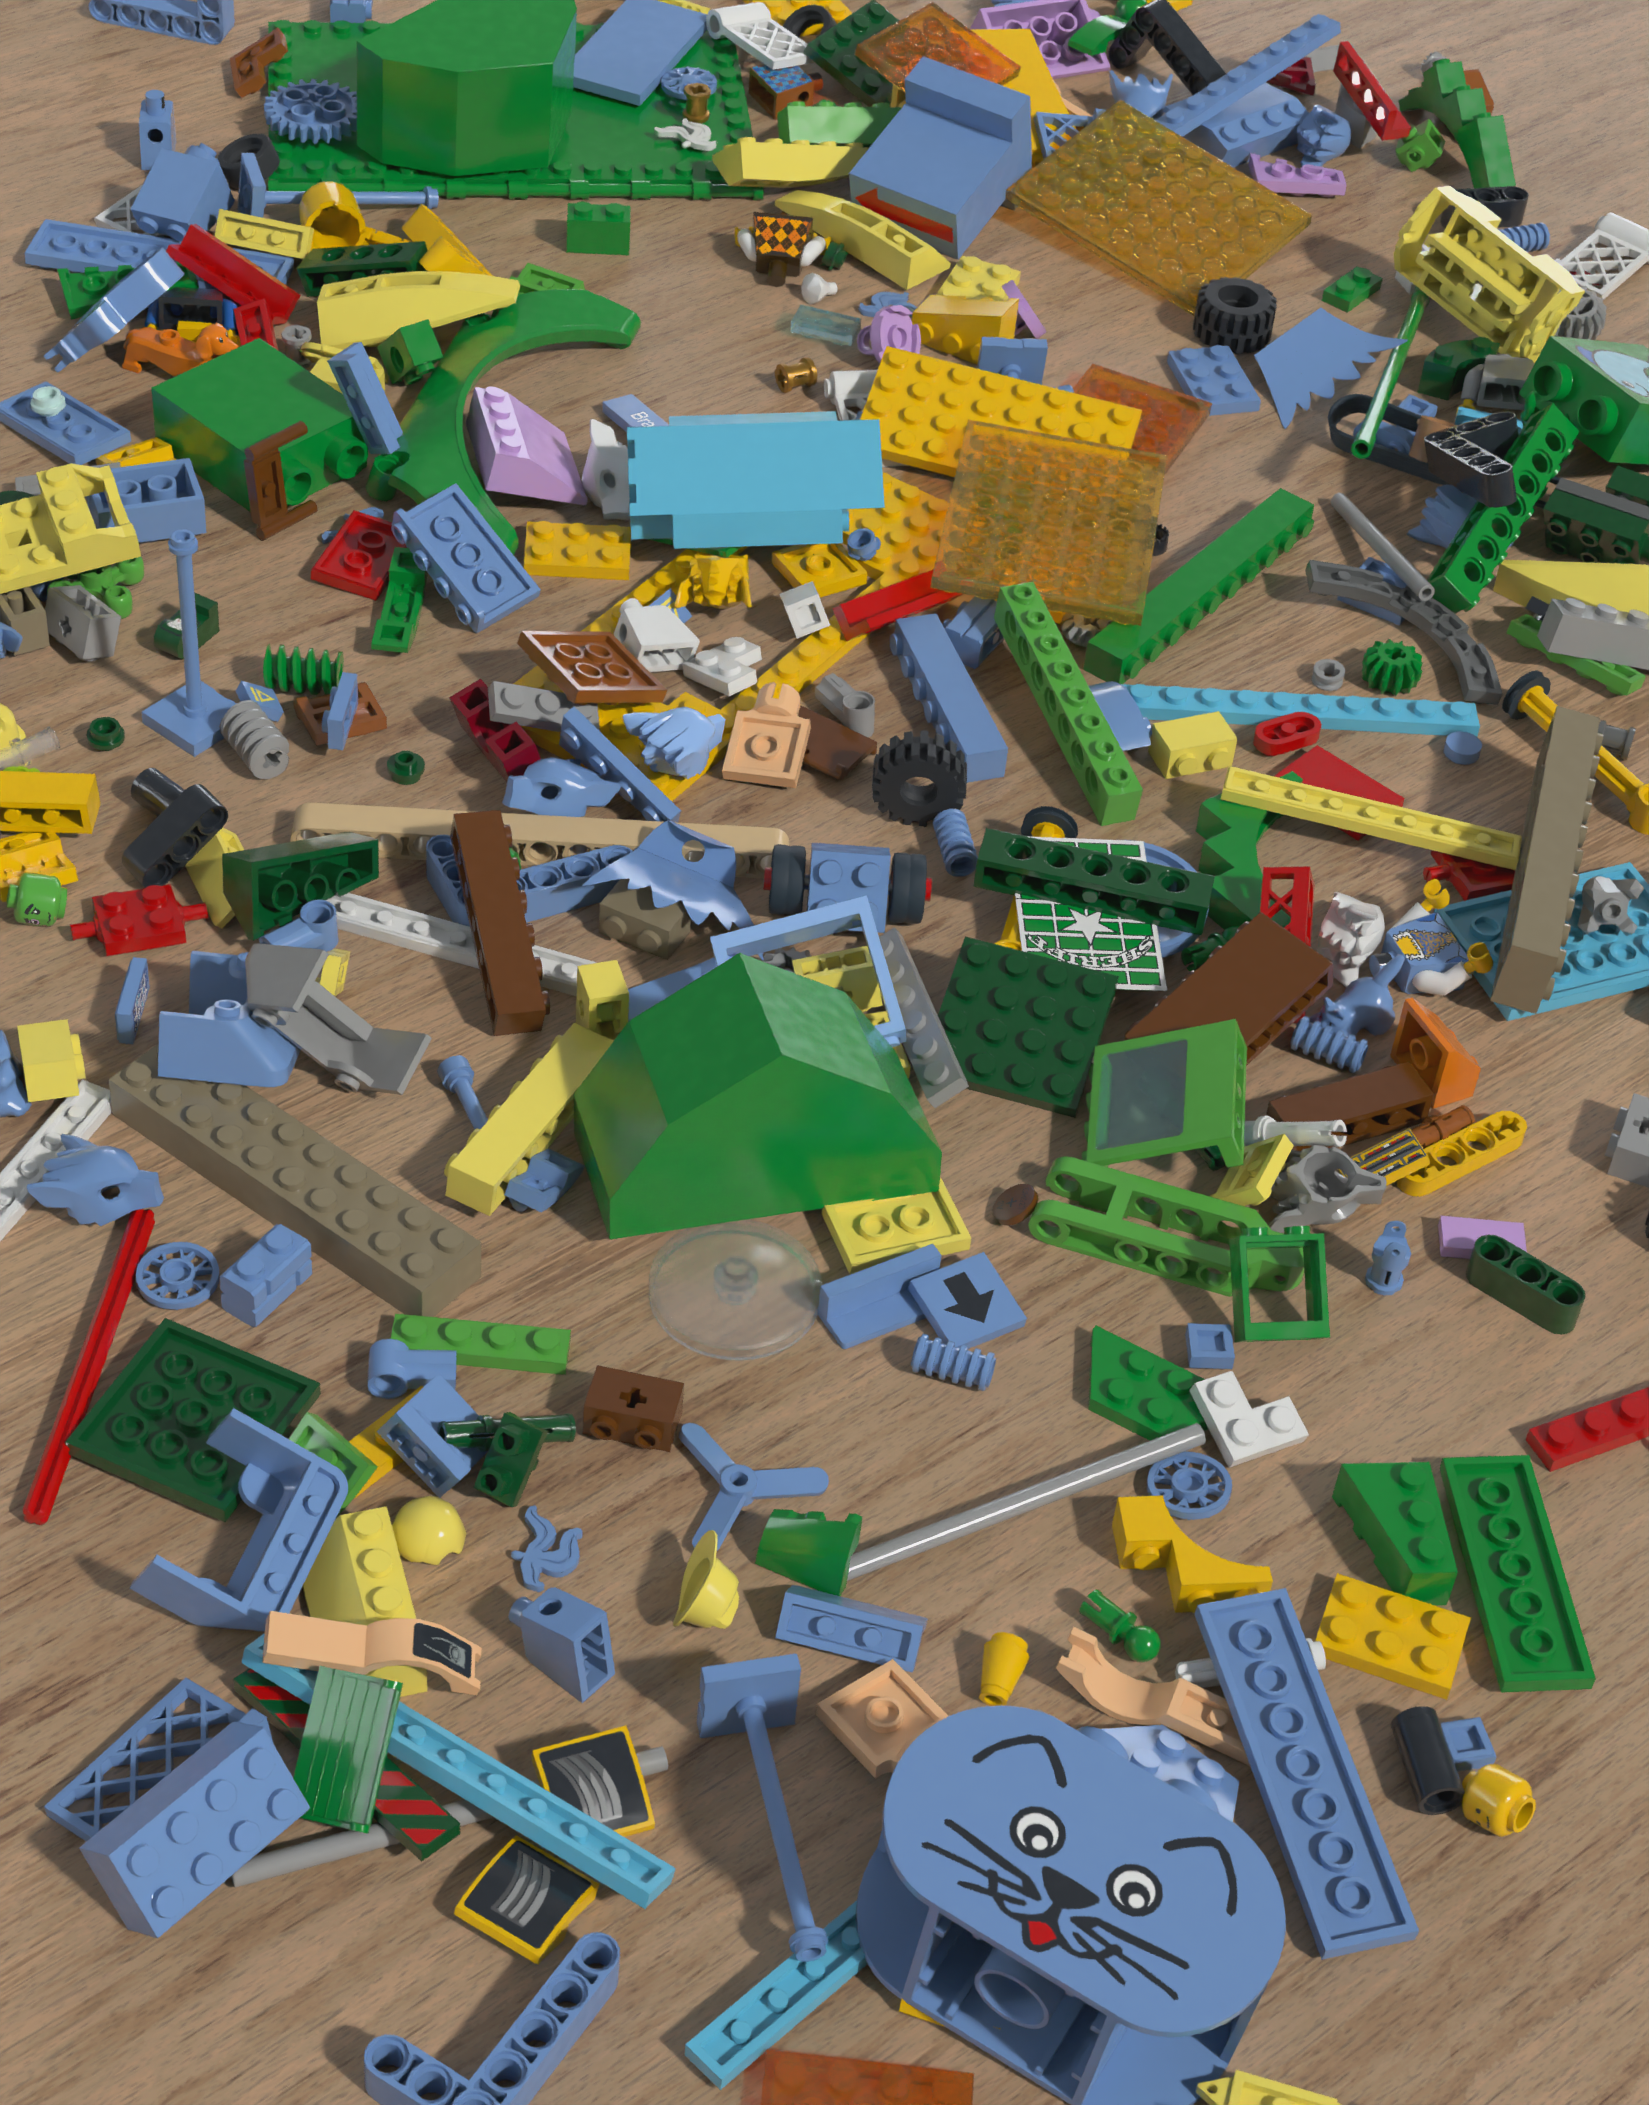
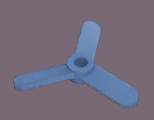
[679,1423,829,1551]

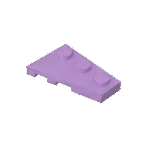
[1249,153,1347,198]

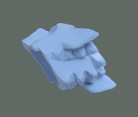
[623,707,726,779]

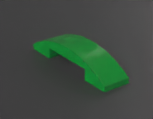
[1068,15,1128,56]
[371,547,428,653]

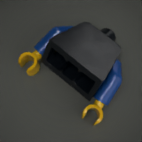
[144,287,241,347]

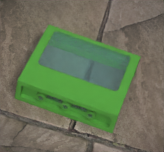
[1082,1019,1247,1168]

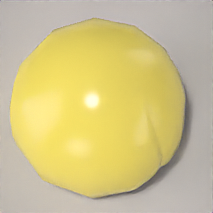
[392,1496,466,1565]

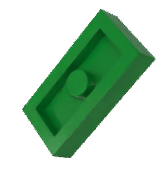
[1322,266,1383,313]

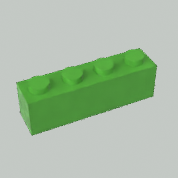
[777,101,901,148]

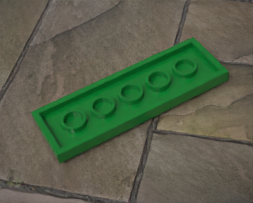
[1439,1455,1596,1693]

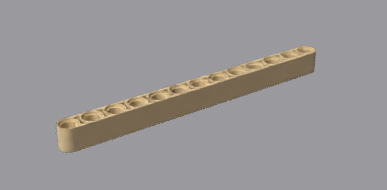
[290,803,789,878]

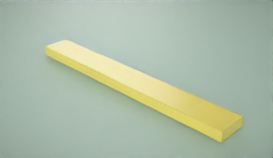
[1220,766,1522,870]

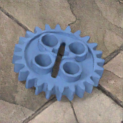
[264,79,357,144]

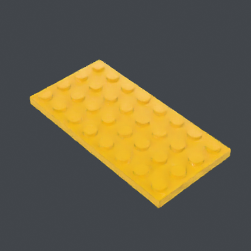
[860,346,1142,516]

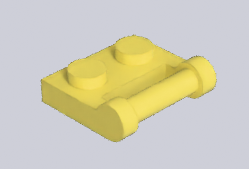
[1210,1134,1294,1206]

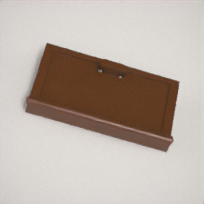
[798,706,877,781]

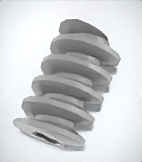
[219,700,289,779]

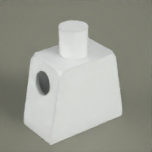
[614,598,700,672]

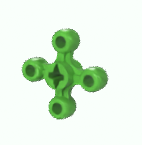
[47,557,144,619]

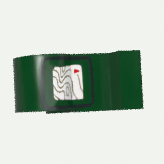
[154,592,219,659]

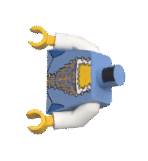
[1369,879,1493,996]

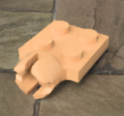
[722,682,811,788]
[817,1659,948,1779]

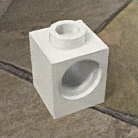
[780,581,830,639]

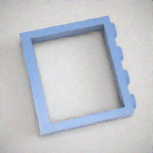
[710,895,906,1047]

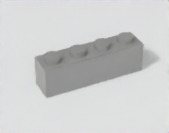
[1537,598,1649,670]

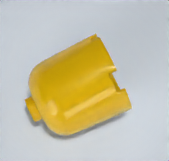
[299,181,366,251]

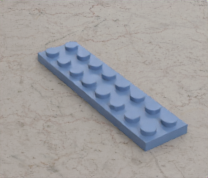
[25,219,294,296]
[1194,1588,1419,1960]

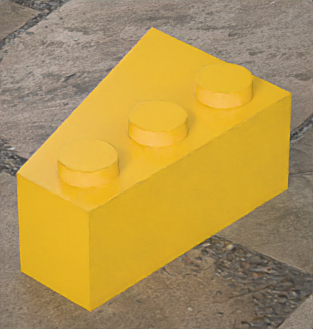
[912,295,1019,365]

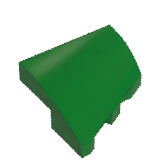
[755,1509,863,1596]

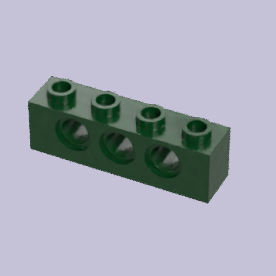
[297,241,428,297]

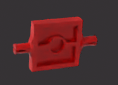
[1423,850,1515,901]
[70,884,208,956]

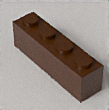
[1266,1062,1434,1151]

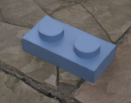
[322,672,358,750]

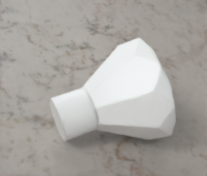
[802,273,837,305]

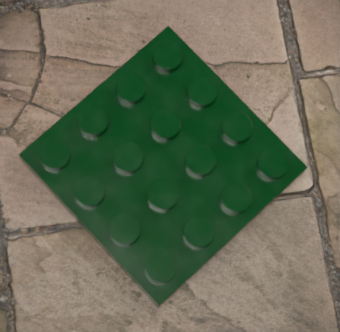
[804,0,947,107]
[938,936,1119,1118]
[65,1318,321,1522]

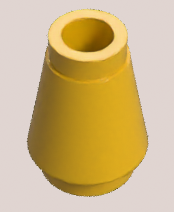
[979,1632,1030,1706]

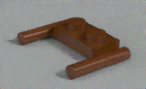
[244,421,318,541]

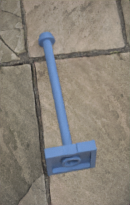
[237,153,439,218]
[977,337,1048,510]
[142,529,236,757]
[697,1653,828,1962]

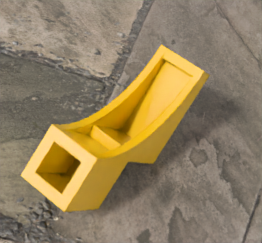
[1112,1495,1273,1613]

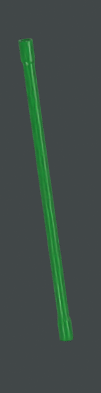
[1351,286,1431,459]

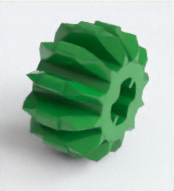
[1362,639,1423,696]

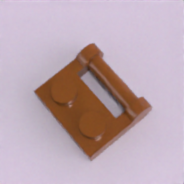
[293,682,387,746]

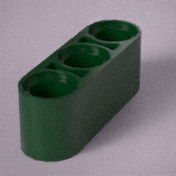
[1466,1234,1585,1335]

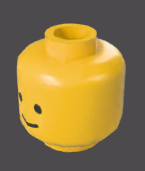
[1462,1763,1536,1837]

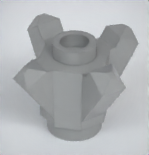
[1578,876,1644,936]

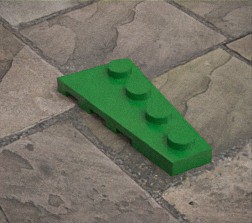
[57,262,199,320]

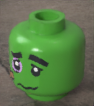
[6,872,67,927]

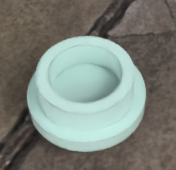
[30,386,66,417]

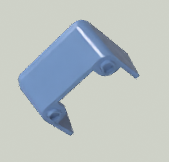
[158,951,300,1087]
[129,1408,348,1631]

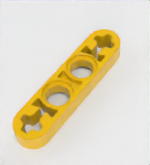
[1396,1111,1527,1197]

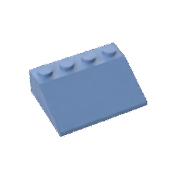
[1163,83,1309,175]

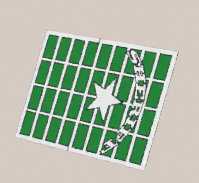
[1015,836,1167,991]

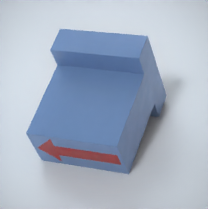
[849,56,1033,260]

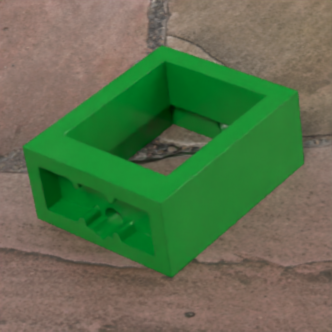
[1229,1226,1330,1342]

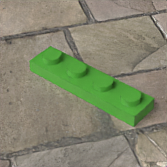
[1506,614,1646,696]
[390,1314,571,1375]

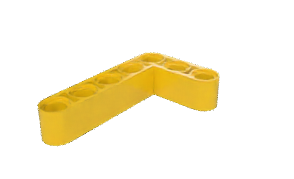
[401,203,493,276]

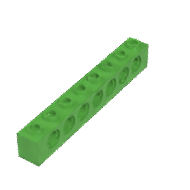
[994,582,1143,826]

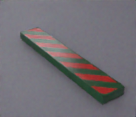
[233,1668,461,1862]

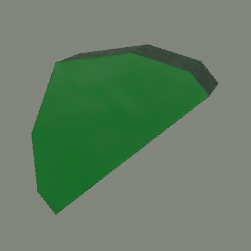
[357,0,577,176]
[574,953,942,1240]

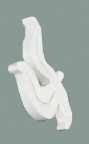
[654,118,716,151]

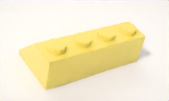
[302,1506,427,1697]

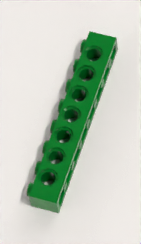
[1427,403,1579,614]

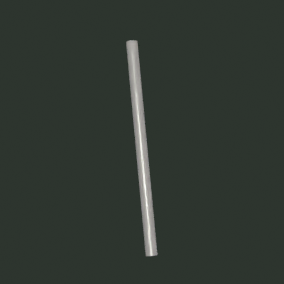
[847,1423,1206,1581]
[231,1746,668,1888]

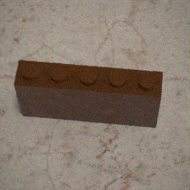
[1124,912,1333,1096]

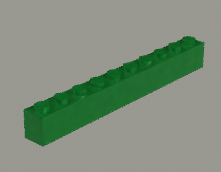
[1083,488,1314,685]

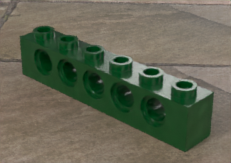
[973,828,1215,935]

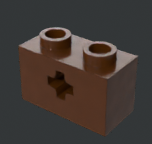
[583,1365,684,1452]

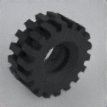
[872,731,967,827]

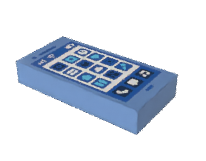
[115,957,150,1044]

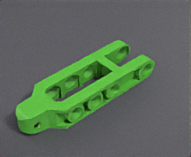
[1028,1156,1304,1297]

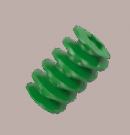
[263,644,344,696]

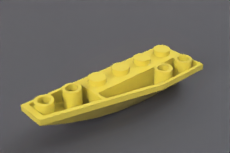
[712,137,869,188]
[775,190,950,290]
[317,271,520,350]
[1493,560,1649,616]

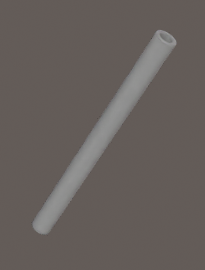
[1331,493,1435,601]

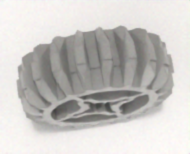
[1554,286,1607,340]

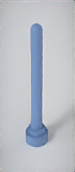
[437,1055,528,1212]

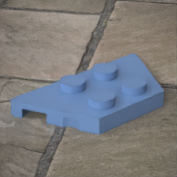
[1101,1725,1239,1822]

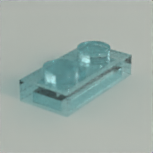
[790,305,862,346]

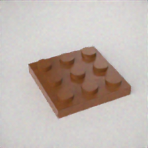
[517,631,667,705]

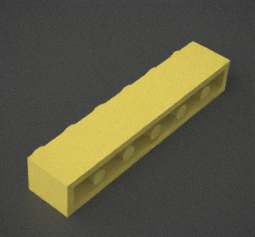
[444,1023,613,1216]

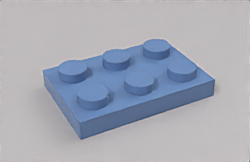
[1167,345,1261,417]

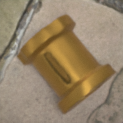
[683,83,711,123]
[775,357,818,393]

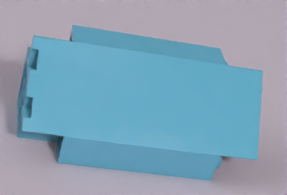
[627,411,885,549]

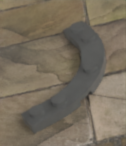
[1305,560,1503,705]

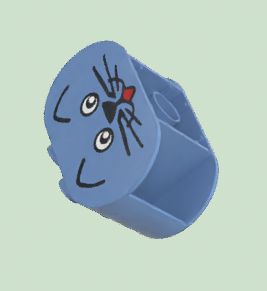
[856,1706,1286,2105]

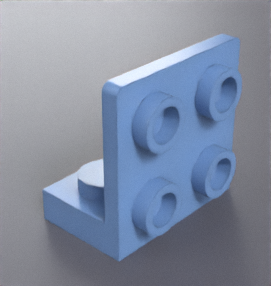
[377,1375,488,1498]

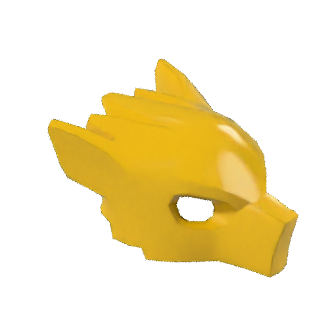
[674,554,752,609]

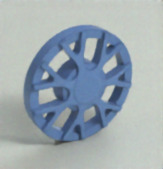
[661,66,717,100]
[136,1242,220,1310]
[1147,1452,1232,1520]

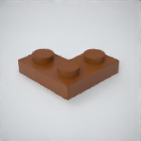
[230,28,288,98]

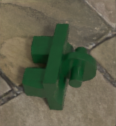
[473,1412,548,1507]

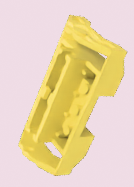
[1394,186,1585,364]
[0,463,141,594]

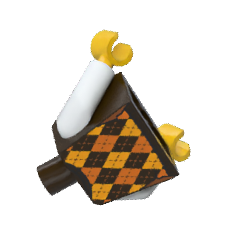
[735,212,831,287]

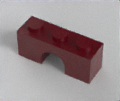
[449,679,541,782]

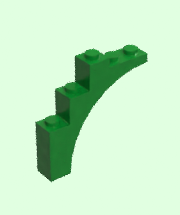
[1398,58,1516,188]
[1196,771,1303,930]

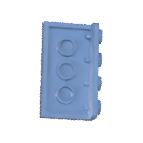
[391,483,541,634]

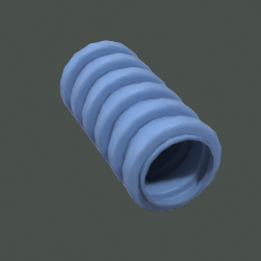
[1498,222,1550,252]
[933,809,978,877]
[1290,1016,1368,1074]
[911,1334,996,1391]

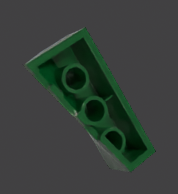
[222,832,379,941]

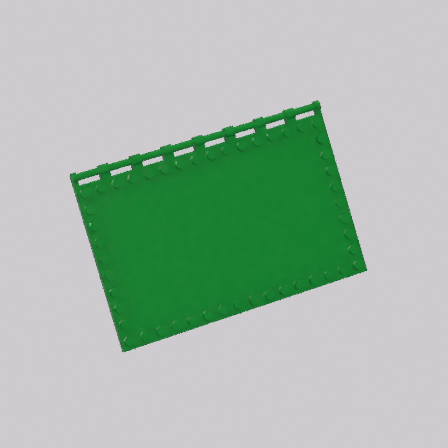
[268,20,764,200]

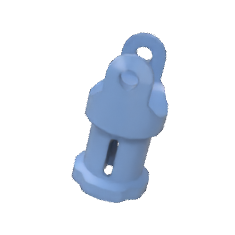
[1365,1221,1411,1296]

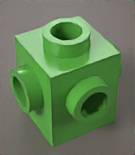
[1395,119,1446,172]

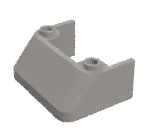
[245,943,432,1095]

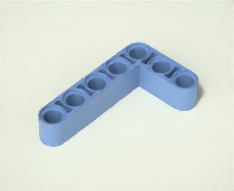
[89,0,235,45]
[426,834,632,927]
[364,1932,620,2105]

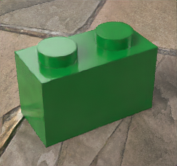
[566,201,631,255]

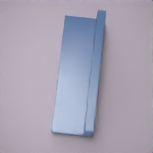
[328,342,403,454]
[817,1244,942,1349]
[775,1585,928,1673]

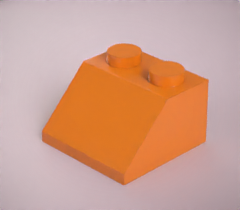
[1390,997,1481,1109]

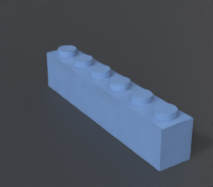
[890,613,1008,783]

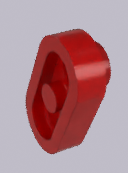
[1253,712,1322,756]

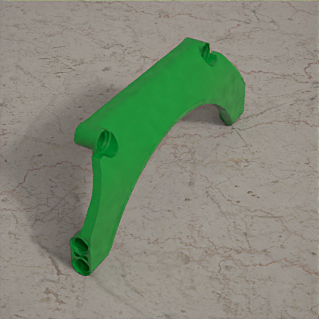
[365,289,641,555]

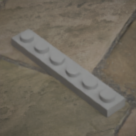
[879,927,969,1108]

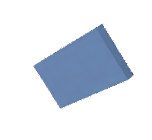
[0,382,131,465]

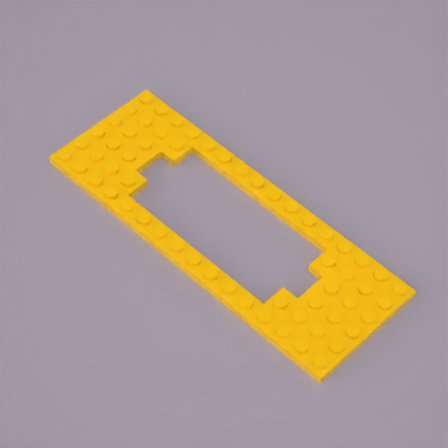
[514,472,990,801]

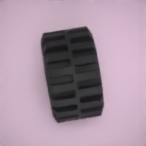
[1193,277,1277,354]

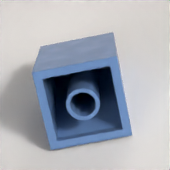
[131,148,235,241]

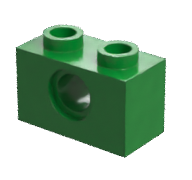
[377,319,444,385]

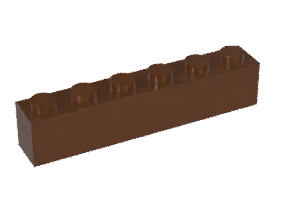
[450,810,550,1036]

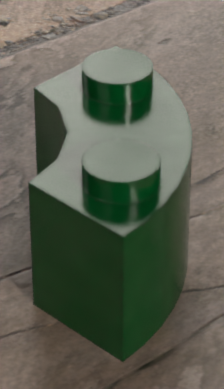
[1417,337,1500,401]

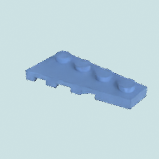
[559,707,681,822]

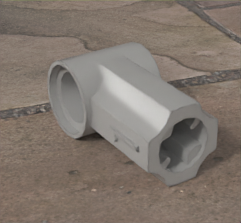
[815,673,875,738]

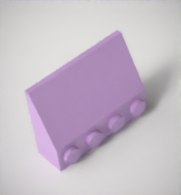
[970,0,1111,79]
[466,387,588,505]

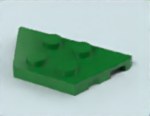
[1088,1325,1209,1441]

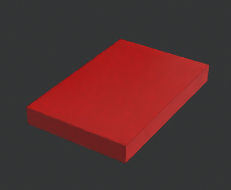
[311,510,408,601]
[1274,745,1405,841]

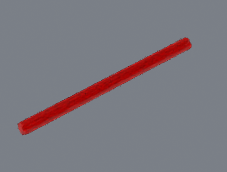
[22,1209,155,1525]

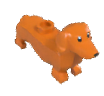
[122,323,239,376]

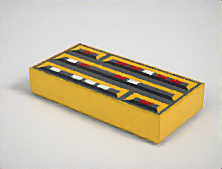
[1337,1128,1430,1186]

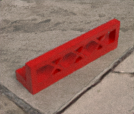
[1333,41,1411,141]
[166,224,301,325]
[833,566,973,642]
[1260,866,1315,1023]

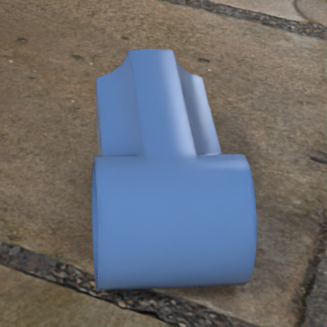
[259,900,339,952]
[367,1339,457,1399]

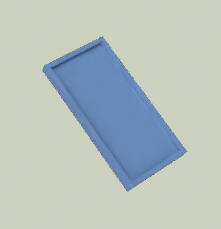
[573,0,707,106]

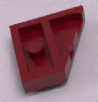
[1254,54,1316,96]

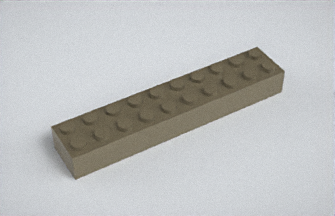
[1490,706,1604,1014]
[109,1043,481,1317]

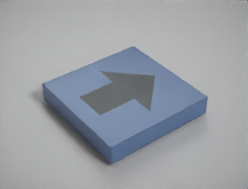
[908,1252,1027,1349]

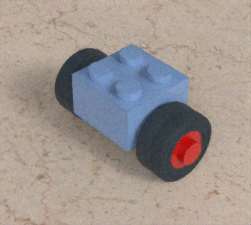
[763,843,932,933]

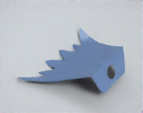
[1254,308,1408,429]
[583,820,764,960]

